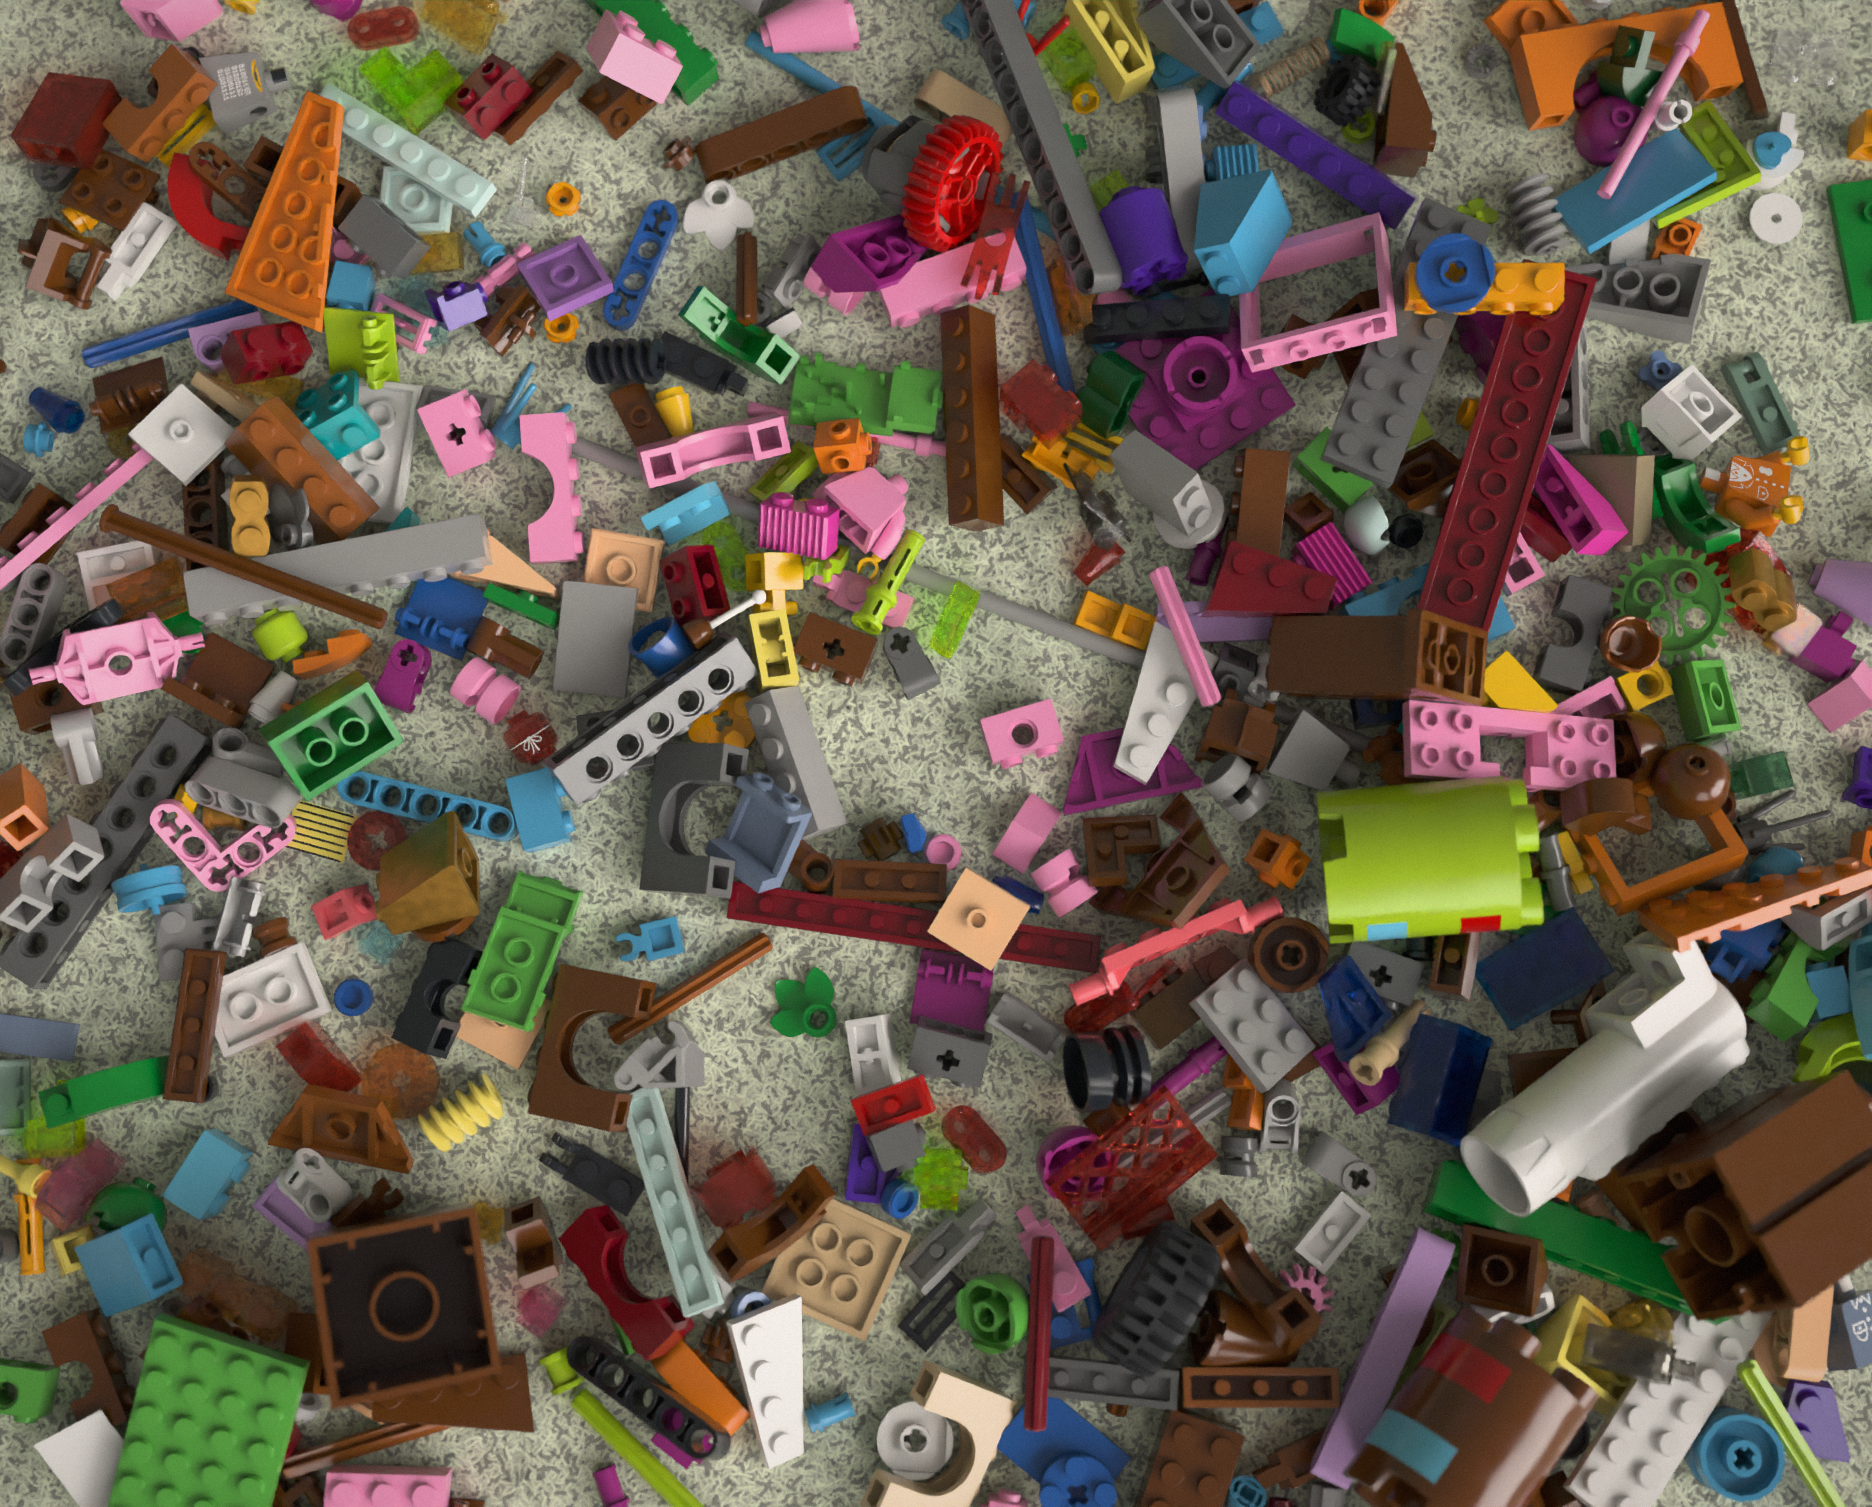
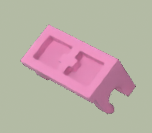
[1550,676,1627,718]

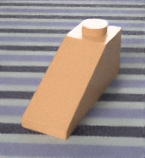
[449,530,560,600]

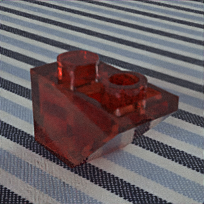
[276,1022,365,1092]

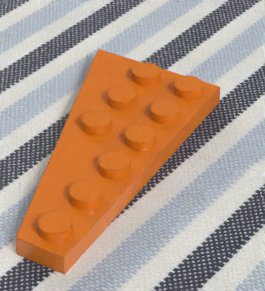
[1637,857,1872,953]

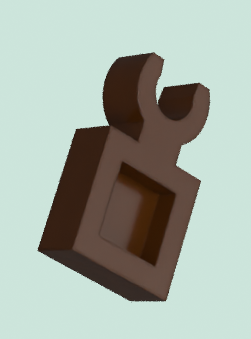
[331,1177,404,1228]

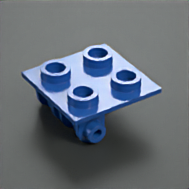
[395,577,488,661]

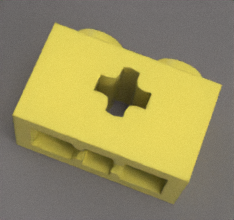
[746,609,799,695]

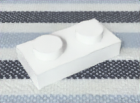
[1292,1189,1372,1274]

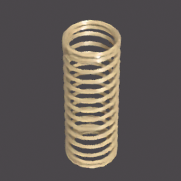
[1251,37,1330,99]

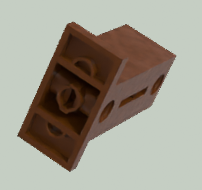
[1265,609,1488,707]

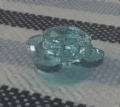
[359,921,404,965]

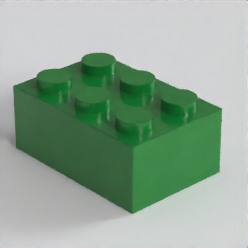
[258,670,405,802]

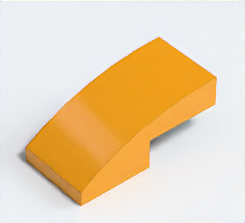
[1072,591,1157,651]

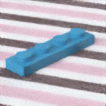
[1150,1,1284,89]

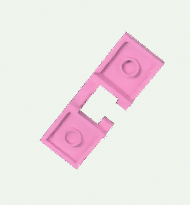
[1402,700,1617,792]

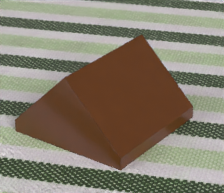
[1456,1223,1549,1318]

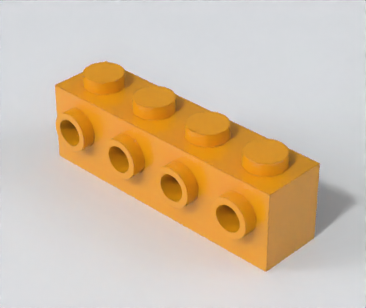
[1404,263,1565,315]

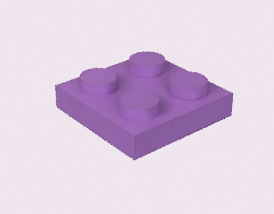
[516,235,614,322]

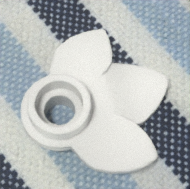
[683,180,754,251]

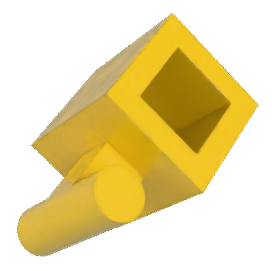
[745,553,804,616]

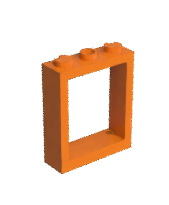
[1562,777,1748,917]

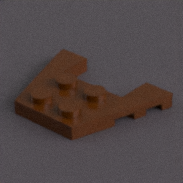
[1089,792,1230,929]

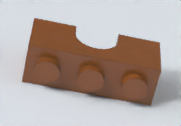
[102,43,218,163]

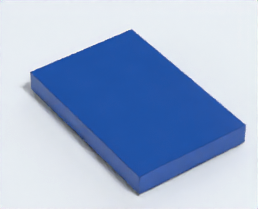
[997,1397,1131,1506]

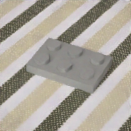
[1189,957,1316,1094]

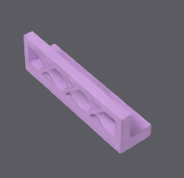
[1153,601,1273,644]

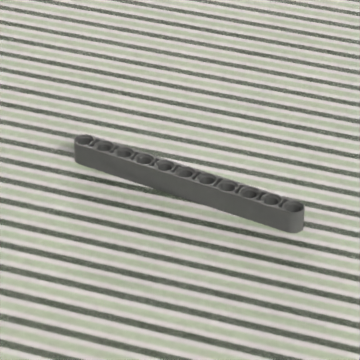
[960,0,1122,295]

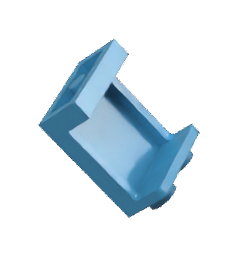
[74,1213,184,1318]

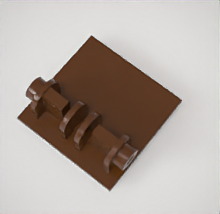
[58,146,161,232]
[89,357,169,434]

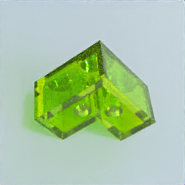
[358,46,463,136]

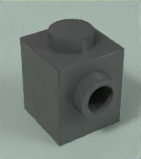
[865,1120,927,1173]

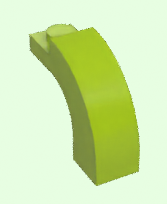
[1792,1012,1872,1084]

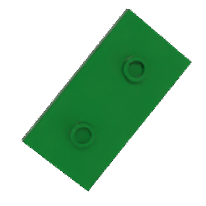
[1826,180,1872,324]

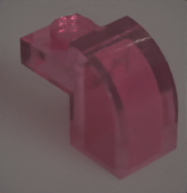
[35,1138,126,1232]

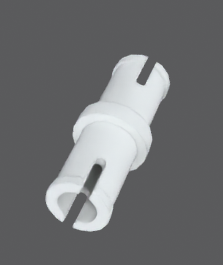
[1648,100,1692,132]

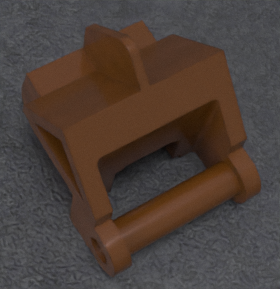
[17,217,112,310]
[1194,687,1279,776]

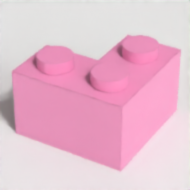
[586,9,683,104]

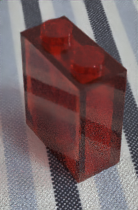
[10,72,123,170]

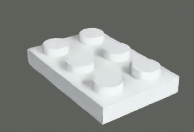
[215,942,332,1057]

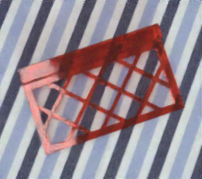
[1045,1085,1218,1252]

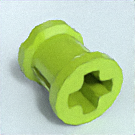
[538,1345,585,1396]

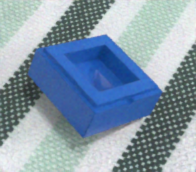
[900,813,927,855]

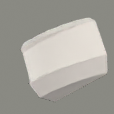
[1641,364,1742,460]

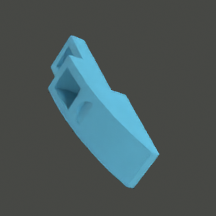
[1849,922,1872,1060]

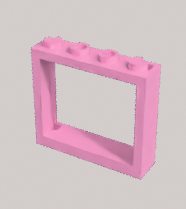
[1239,212,1397,373]

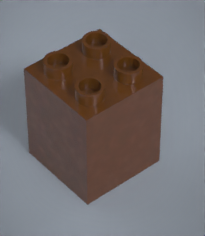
[307,1202,502,1410]

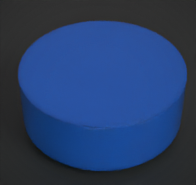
[334,979,373,1016]
[881,1178,919,1219]

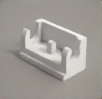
[845,1014,901,1096]

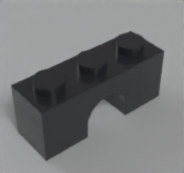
[391,936,483,1059]

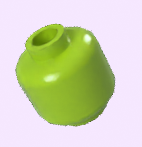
[252,608,308,663]

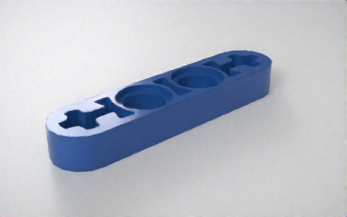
[603,200,679,331]

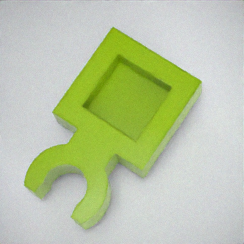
[803,545,850,583]

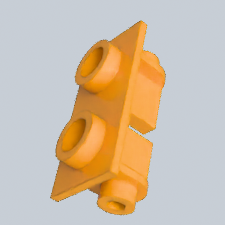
[1022,429,1101,494]

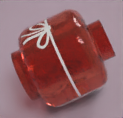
[503,710,559,766]

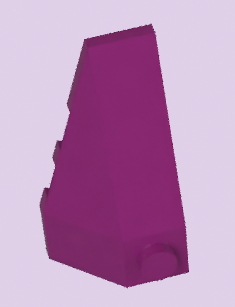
[811,214,929,293]

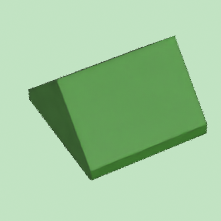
[1668,659,1742,742]

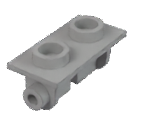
[762,233,821,310]
[211,876,266,957]

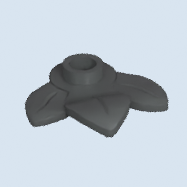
[267,483,313,551]

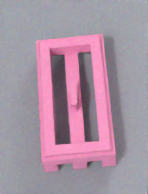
[371,293,437,354]

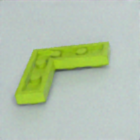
[1651,100,1761,229]

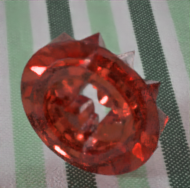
[347,811,407,871]

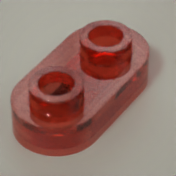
[347,6,420,51]
[1064,981,1135,1034]
[941,1105,1007,1175]

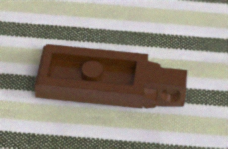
[1252,1425,1327,1490]

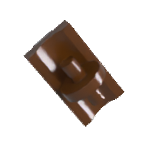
[474,284,541,356]

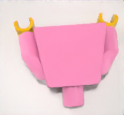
[798,467,908,583]

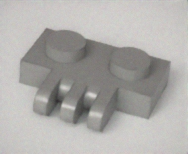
[155,902,220,981]

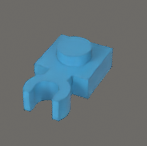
[615,916,686,962]

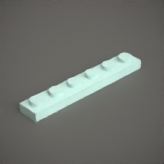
[319,83,497,218]
[627,1088,724,1317]

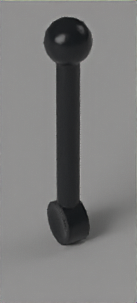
[1146,272,1209,298]

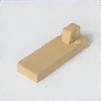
[190,371,260,422]

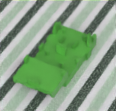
[788,353,943,437]
[461,871,583,1033]

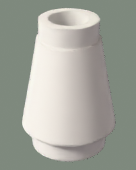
[247,671,299,725]

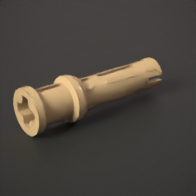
[1349,999,1432,1086]

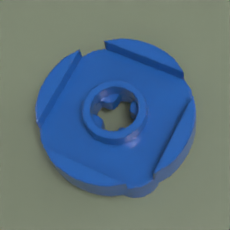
[1415,233,1495,313]
[1039,1453,1117,1507]

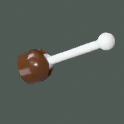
[681,589,766,651]

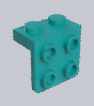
[294,369,380,461]

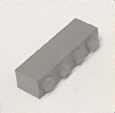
[744,686,848,840]

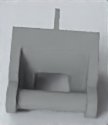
[614,1021,705,1091]

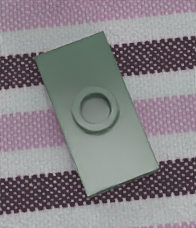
[0,1059,31,1137]

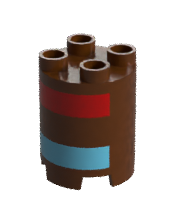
[1342,1306,1599,1507]

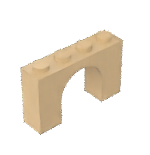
[860,1359,1016,1507]

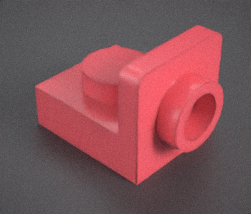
[311,885,378,940]

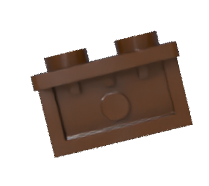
[577,75,658,140]
[0,483,77,565]

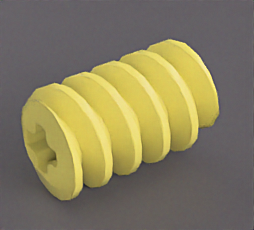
[418,1073,504,1152]

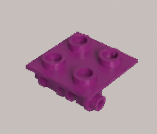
[909,949,994,1031]

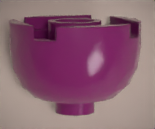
[1573,95,1648,167]
[1035,1125,1114,1205]

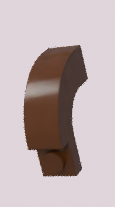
[706,1164,836,1284]

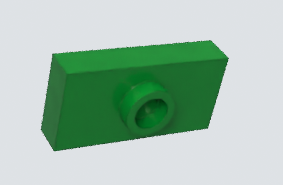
[483,583,560,631]

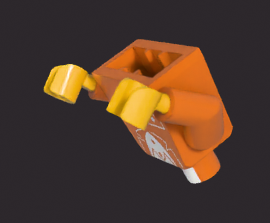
[1699,436,1810,537]

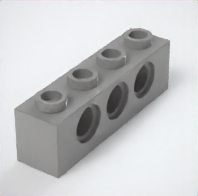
[1546,317,1590,454]

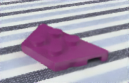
[1063,728,1202,816]

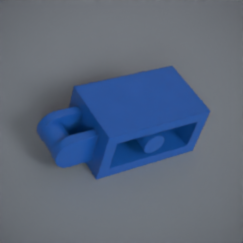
[1704,918,1786,984]

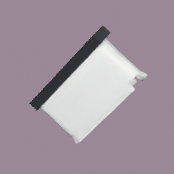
[764,307,805,338]

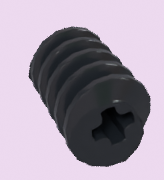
[585,338,667,384]

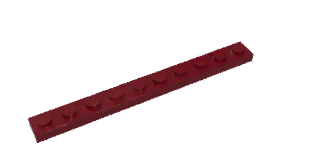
[726,881,1101,973]

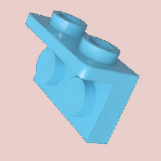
[640,481,731,545]

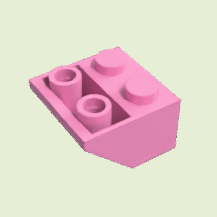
[121,0,223,42]

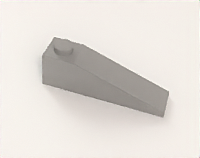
[1565,254,1711,344]

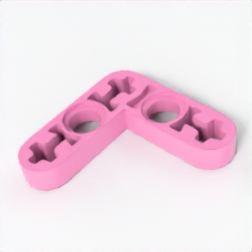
[150,799,297,892]

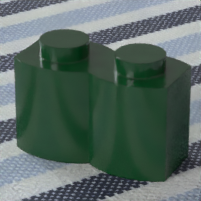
[1072,350,1147,439]

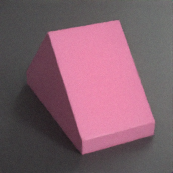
[1806,660,1872,733]
[992,793,1062,874]

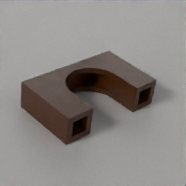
[527,964,657,1132]

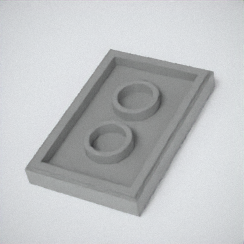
[552,580,639,698]

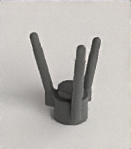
[1732,790,1832,856]

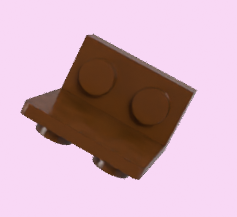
[161,633,275,729]

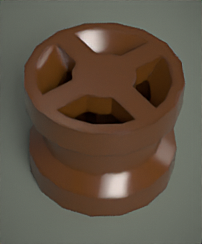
[252,917,298,959]

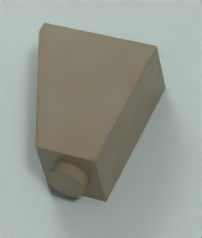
[1569,453,1655,552]

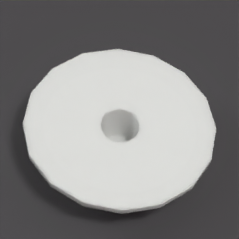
[1749,193,1803,244]

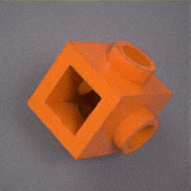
[813,418,872,475]
[1244,828,1311,891]

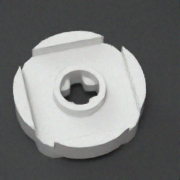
[877,1399,954,1481]

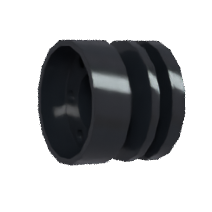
[1062,1025,1151,1113]

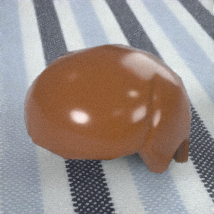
[1600,615,1662,673]

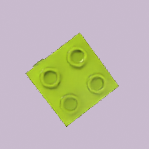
[324,307,400,390]

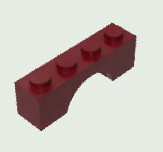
[558,1205,695,1361]

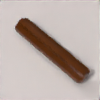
[736,231,757,327]

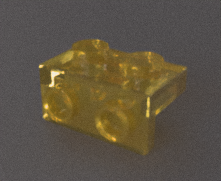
[420,0,509,55]

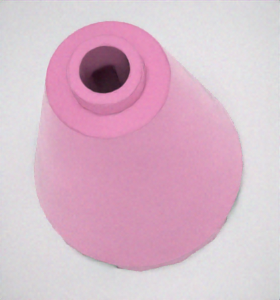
[759,0,860,53]

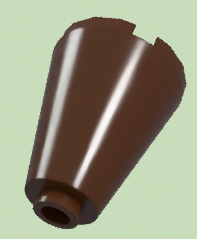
[1188,1289,1300,1367]

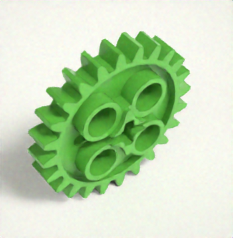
[1611,545,1737,665]

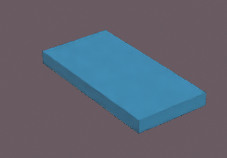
[1551,128,1717,255]

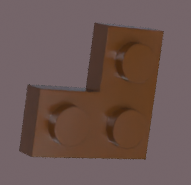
[1082,814,1160,887]

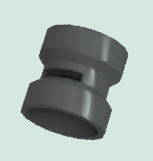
[1219,1136,1259,1177]

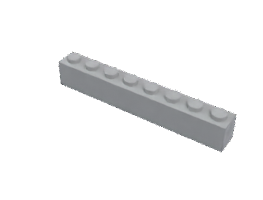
[183,514,493,626]

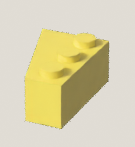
[1060,0,1155,104]

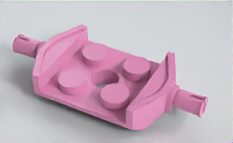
[29,611,205,705]

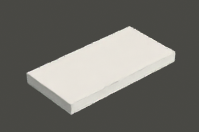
[338,377,424,526]

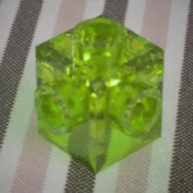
[914,1148,968,1211]

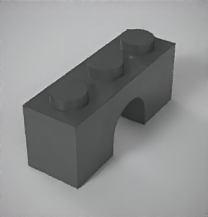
[1532,575,1613,697]

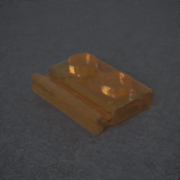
[106,556,189,623]

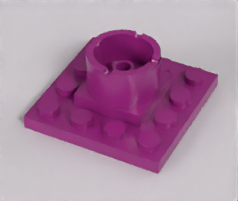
[1114,288,1296,471]

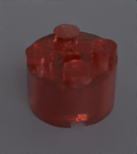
[689,1145,778,1232]

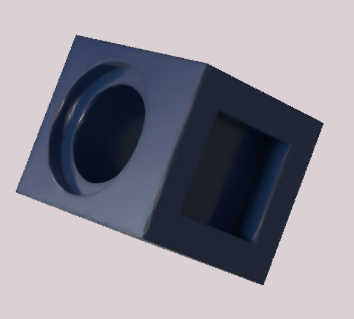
[1349,700,1406,730]

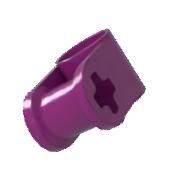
[374,639,432,714]

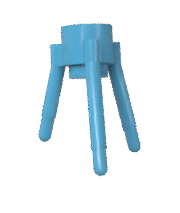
[490,363,572,450]

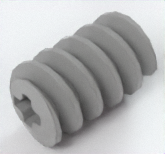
[1506,173,1571,256]

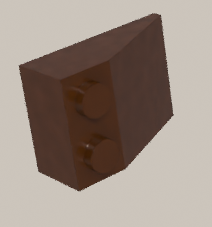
[1373,42,1437,178]

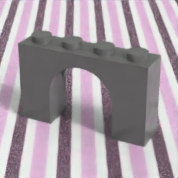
[639,743,749,899]

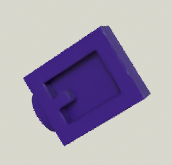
[1842,746,1872,810]

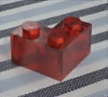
[999,358,1083,450]

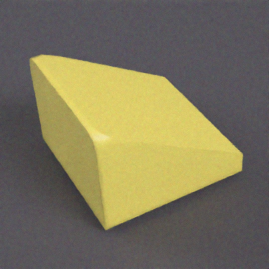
[49,1224,95,1277]

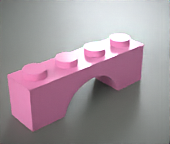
[519,412,585,565]
[635,412,791,488]

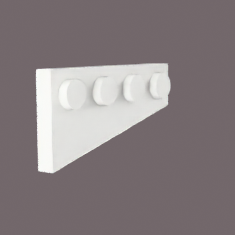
[1113,621,1219,785]

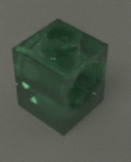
[1729,750,1794,800]

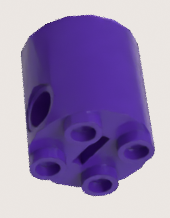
[1099,186,1188,295]

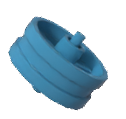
[112,863,187,915]

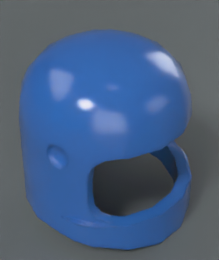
[628,616,696,679]

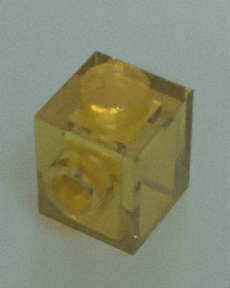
[1608,1298,1674,1365]

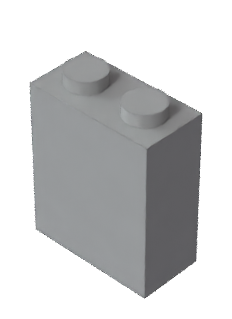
[1110,429,1213,537]

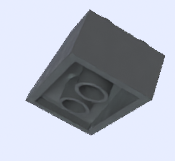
[1135,0,1261,89]

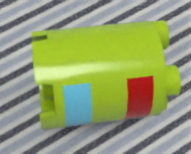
[1316,775,1543,944]

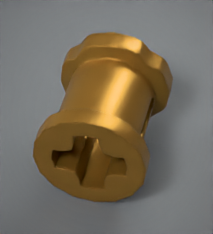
[203,806,249,831]

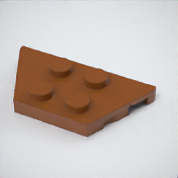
[268,1084,414,1174]

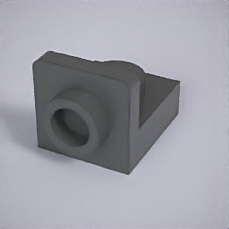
[1213,642,1258,702]

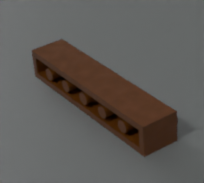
[940,305,1004,531]

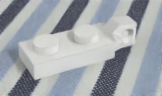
[96,202,177,301]

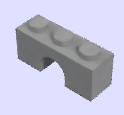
[0,813,105,933]

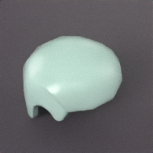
[1344,494,1390,555]

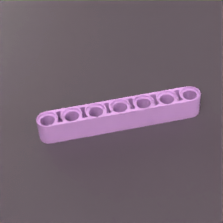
[1309,1227,1455,1490]

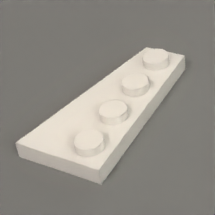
[726,1293,804,1469]

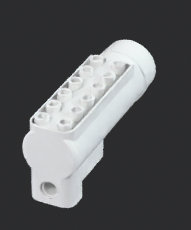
[1460,930,1750,1217]

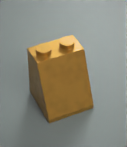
[375,810,480,936]

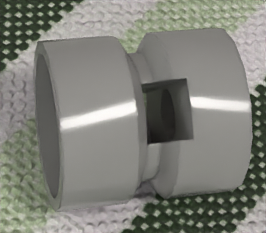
[1201,752,1272,822]

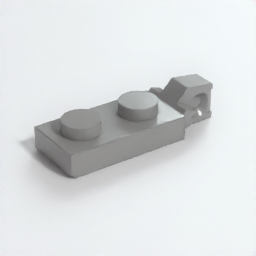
[899,1198,997,1295]

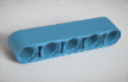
[337,770,519,842]

